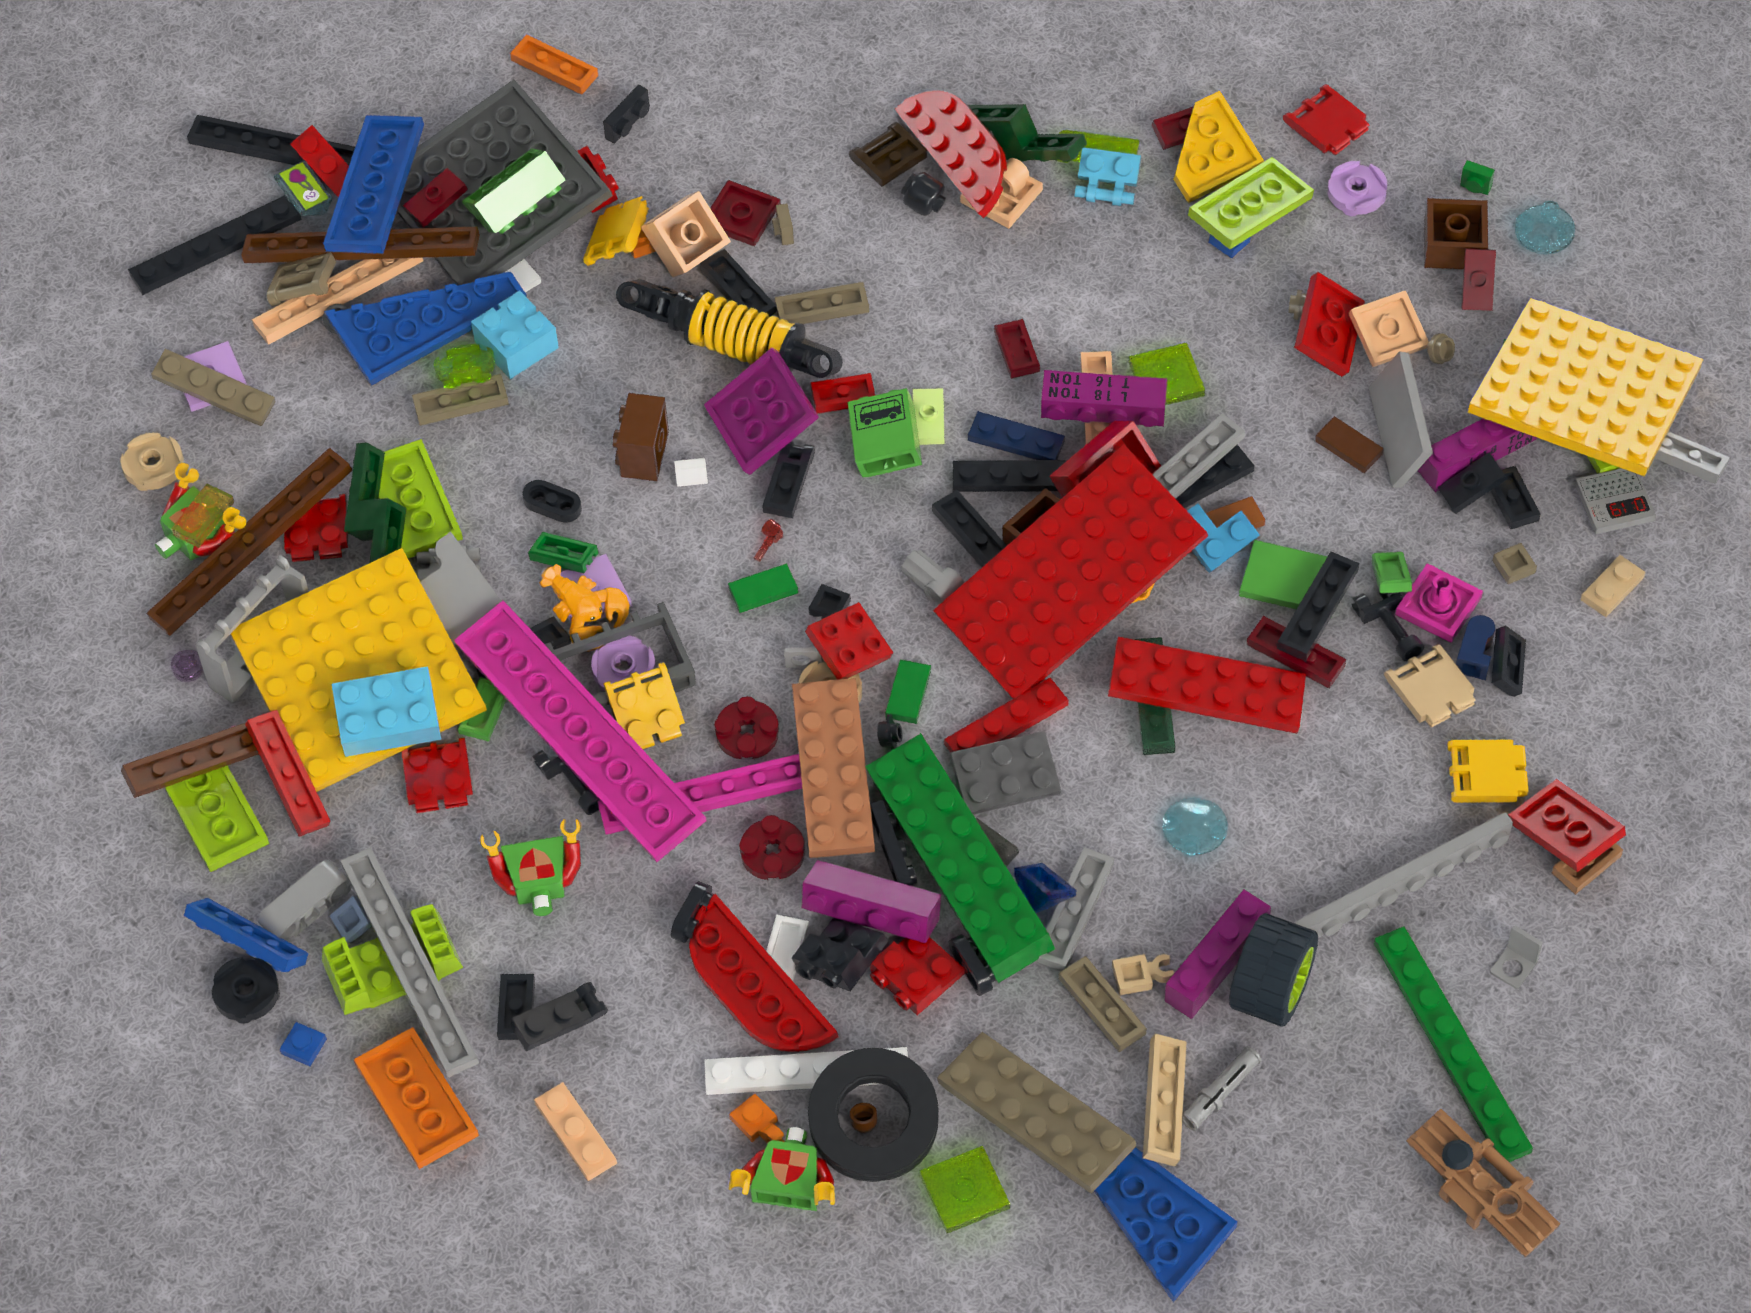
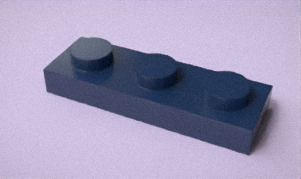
[968,411,1065,460]

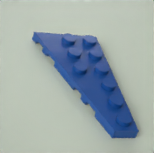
[324,272,527,386]
[1094,1147,1238,1302]

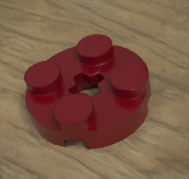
[714,696,779,759]
[739,815,805,880]

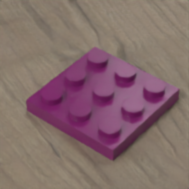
[704,347,819,475]

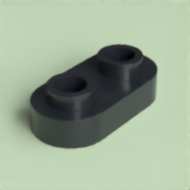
[522,480,582,523]
[671,881,714,943]
[948,934,995,996]

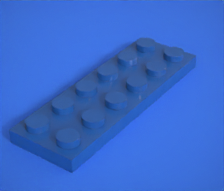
[323,115,424,254]

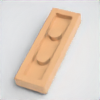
[534,1082,617,1181]

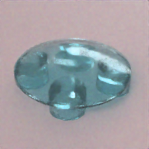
[1515,201,1576,255]
[1162,797,1228,857]

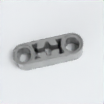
[258,860,352,942]

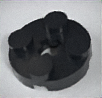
[212,957,280,1024]

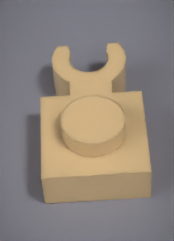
[1112,954,1174,995]

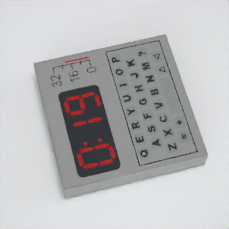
[1575,469,1656,534]

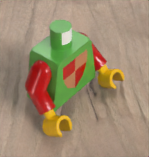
[155,463,246,560]
[480,819,581,916]
[728,1127,835,1211]

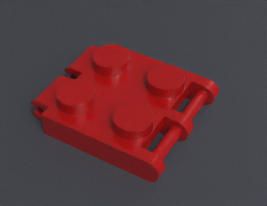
[1283,84,1370,155]
[284,494,348,562]
[401,737,473,814]

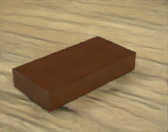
[1315,416,1384,474]

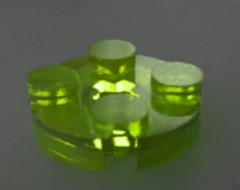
[433,344,496,389]

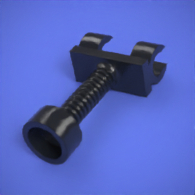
[1352,592,1424,661]
[532,750,599,815]

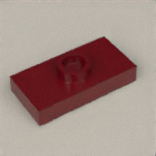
[403,168,468,227]
[1461,248,1496,311]
[994,319,1040,379]

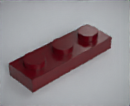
[1247,615,1346,689]

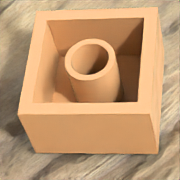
[641,191,731,277]

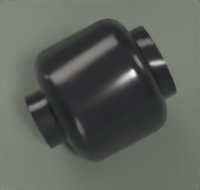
[901,172,947,216]

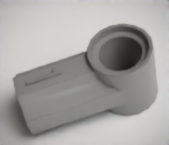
[901,550,964,606]

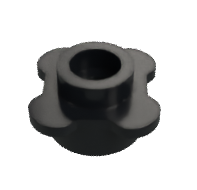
[877,714,903,750]

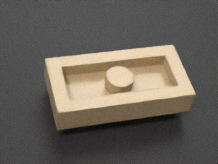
[1581,555,1645,617]

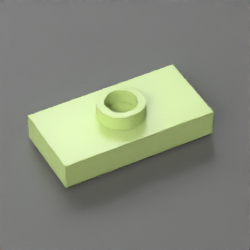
[913,388,945,445]

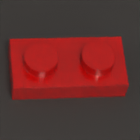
[811,373,875,414]

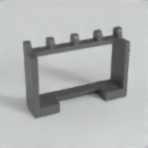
[545,602,696,710]

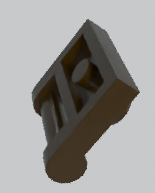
[849,122,927,187]

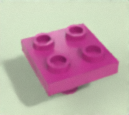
[1395,563,1483,643]

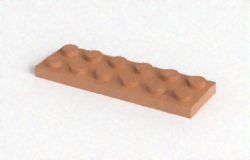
[792,678,875,858]

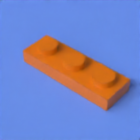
[510,34,598,95]

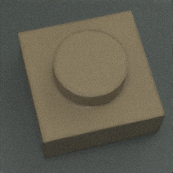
[772,203,794,245]
[1492,543,1537,585]

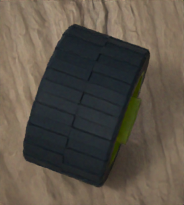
[1229,913,1318,1027]

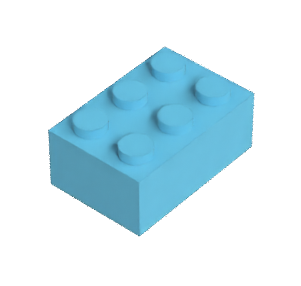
[332,666,441,757]

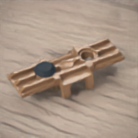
[1406,1109,1560,1257]

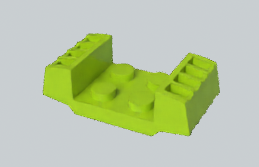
[322,904,463,1015]

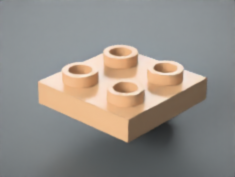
[960,158,1043,229]

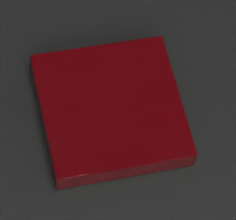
[710,180,781,247]

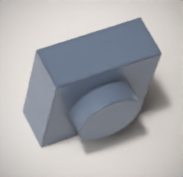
[329,896,372,943]

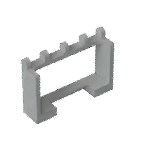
[195,555,309,703]

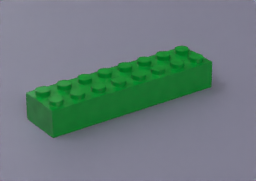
[865,733,1055,983]

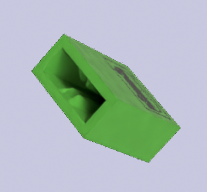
[848,388,922,478]

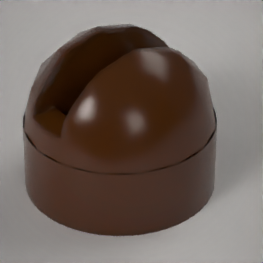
[850,1103,878,1133]

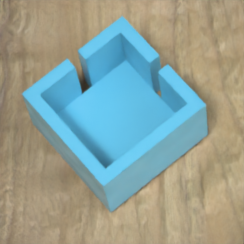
[471,290,559,379]

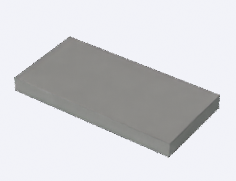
[1369,351,1433,488]

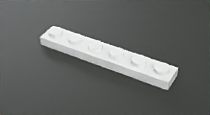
[705,1047,908,1095]

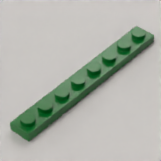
[1374,926,1533,1162]

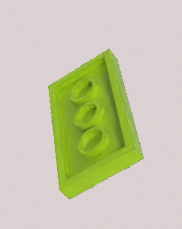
[1188,157,1314,249]
[379,439,463,559]
[165,766,269,872]

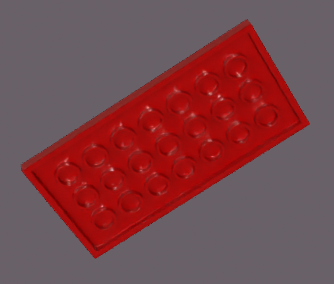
[933,445,1208,699]

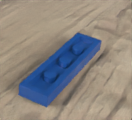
[184,898,308,972]

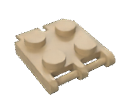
[1384,644,1475,727]

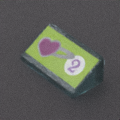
[274,161,332,216]

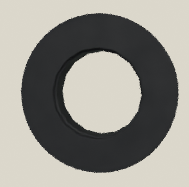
[808,1048,939,1182]

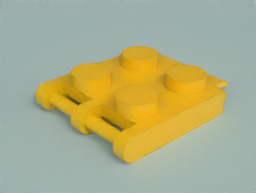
[583,196,649,266]
[603,662,685,749]
[1447,740,1529,803]

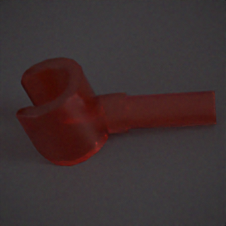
[754,519,783,562]

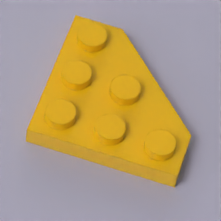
[1173,91,1264,203]

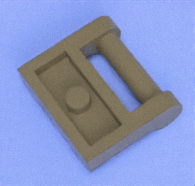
[267,252,336,307]

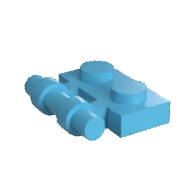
[1075,148,1141,206]

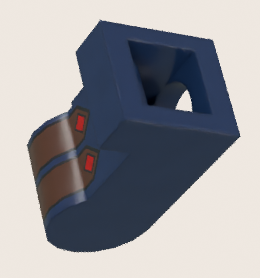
[1456,615,1495,681]

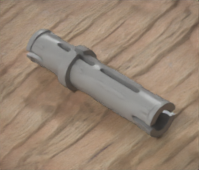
[1182,1046,1262,1131]

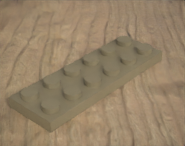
[937,1032,1136,1194]

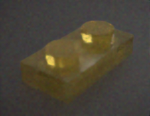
[171,483,234,548]

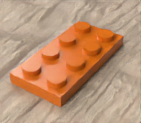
[354,1027,479,1169]

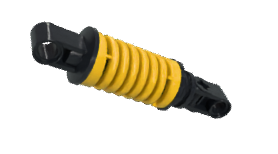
[616,279,843,378]

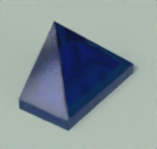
[1014,863,1077,913]

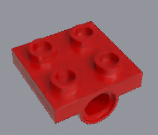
[805,602,894,680]

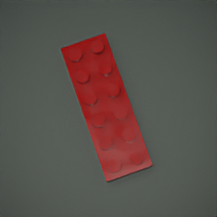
[1108,637,1306,734]

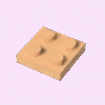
[1349,290,1429,367]

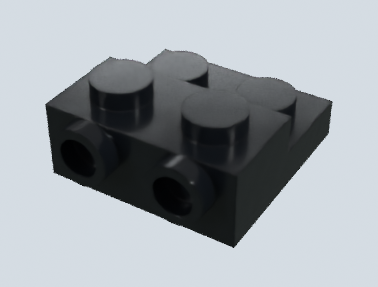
[791,918,888,992]

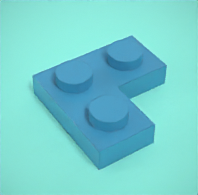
[1188,503,1260,573]

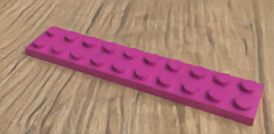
[454,600,707,863]

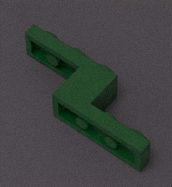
[968,104,1087,162]
[344,442,407,563]

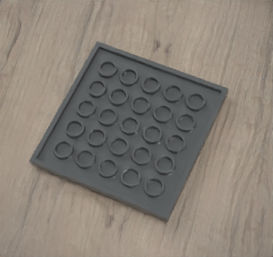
[397,79,613,286]

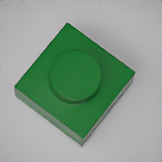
[1460,160,1495,195]

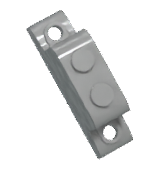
[420,532,501,654]

